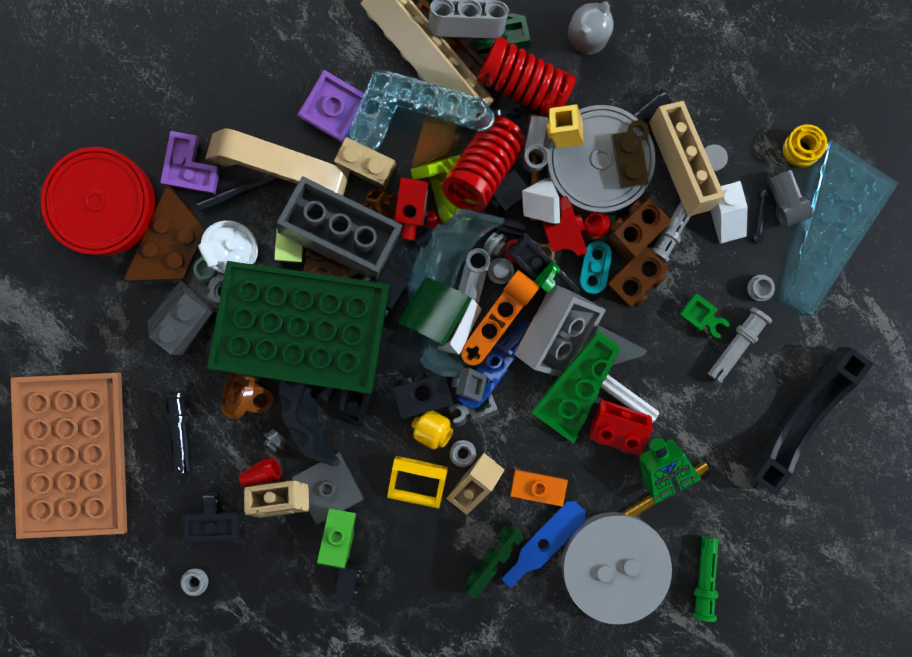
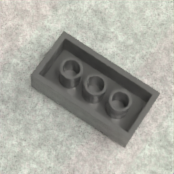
[277,176,402,281]

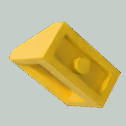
[387,456,448,509]

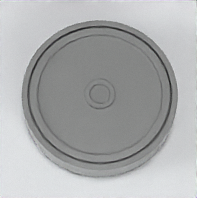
[546,105,655,215]
[561,512,672,624]

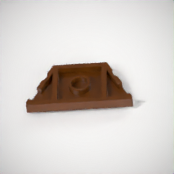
[124,187,206,281]

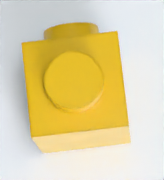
[547,104,584,148]

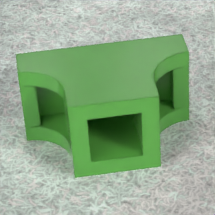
[317,509,356,569]

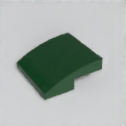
[398,277,472,346]

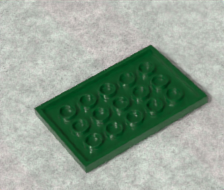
[207,261,390,394]

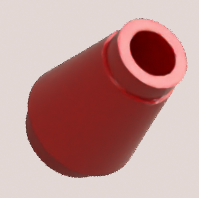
[239,458,281,488]

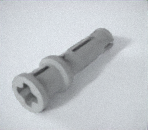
[649,201,691,263]
[707,307,772,383]

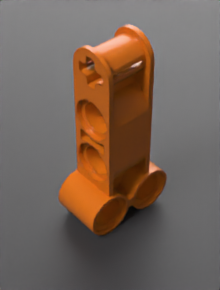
[461,269,540,365]

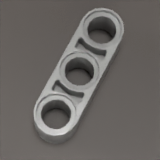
[428,0,509,38]

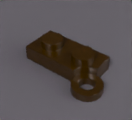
[611,120,649,189]

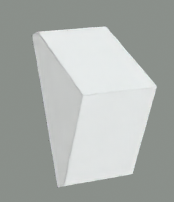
[522,178,560,224]

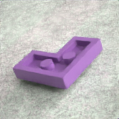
[160,131,220,194]

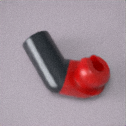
[414,210,442,249]

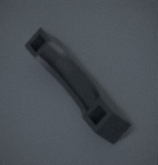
[744,347,874,495]

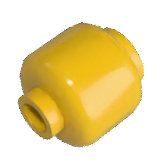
[411,410,453,450]

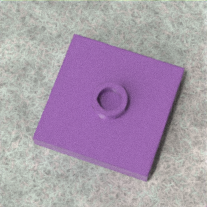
[297,70,370,143]

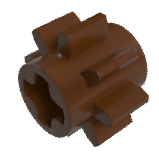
[363,188,397,219]

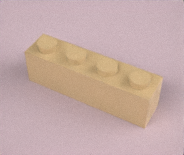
[649,101,725,216]

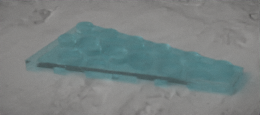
[786,140,899,316]

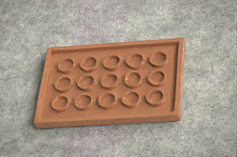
[11,373,127,539]

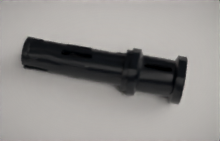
[162,391,190,474]

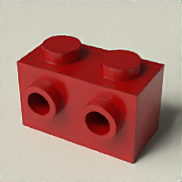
[589,399,653,456]

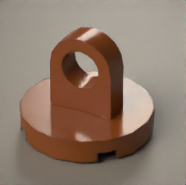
[221,373,274,420]

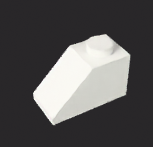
[710,181,748,244]

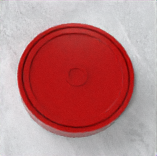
[41,147,155,257]

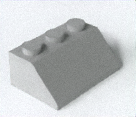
[514,285,606,377]

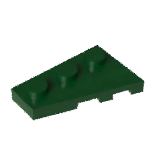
[465,522,524,600]

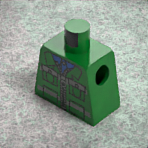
[639,438,701,504]

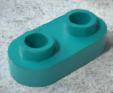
[579,241,612,294]

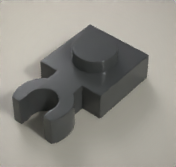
[448,393,499,427]

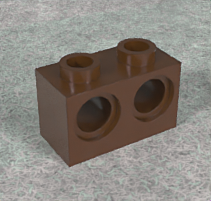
[604,197,671,261]
[606,246,669,308]

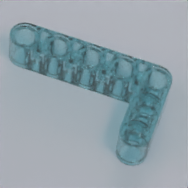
[349,70,495,150]

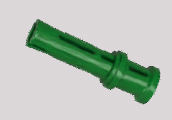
[692,536,719,622]

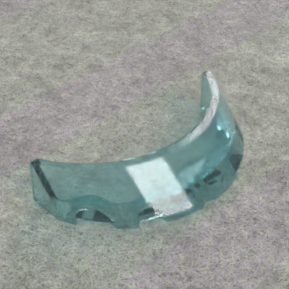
[407,208,504,377]

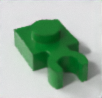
[678,293,730,338]

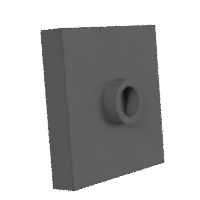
[292,452,364,525]

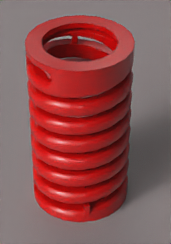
[476,36,576,119]
[441,116,526,213]

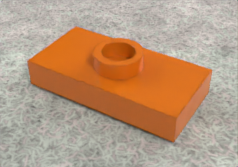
[510,469,568,507]

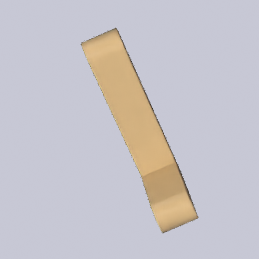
[205,128,350,196]

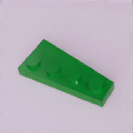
[531,330,620,444]

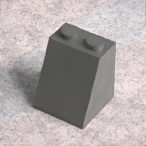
[148,280,218,355]

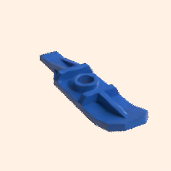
[458,317,531,408]
[501,501,586,588]

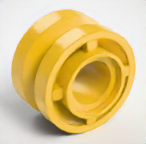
[783,124,827,167]

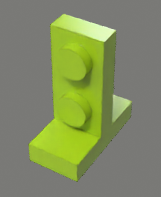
[410,155,467,226]

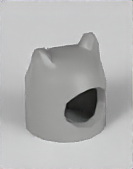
[567,1,614,55]

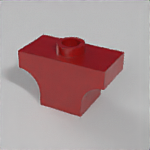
[541,196,587,256]

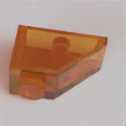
[411,115,460,168]

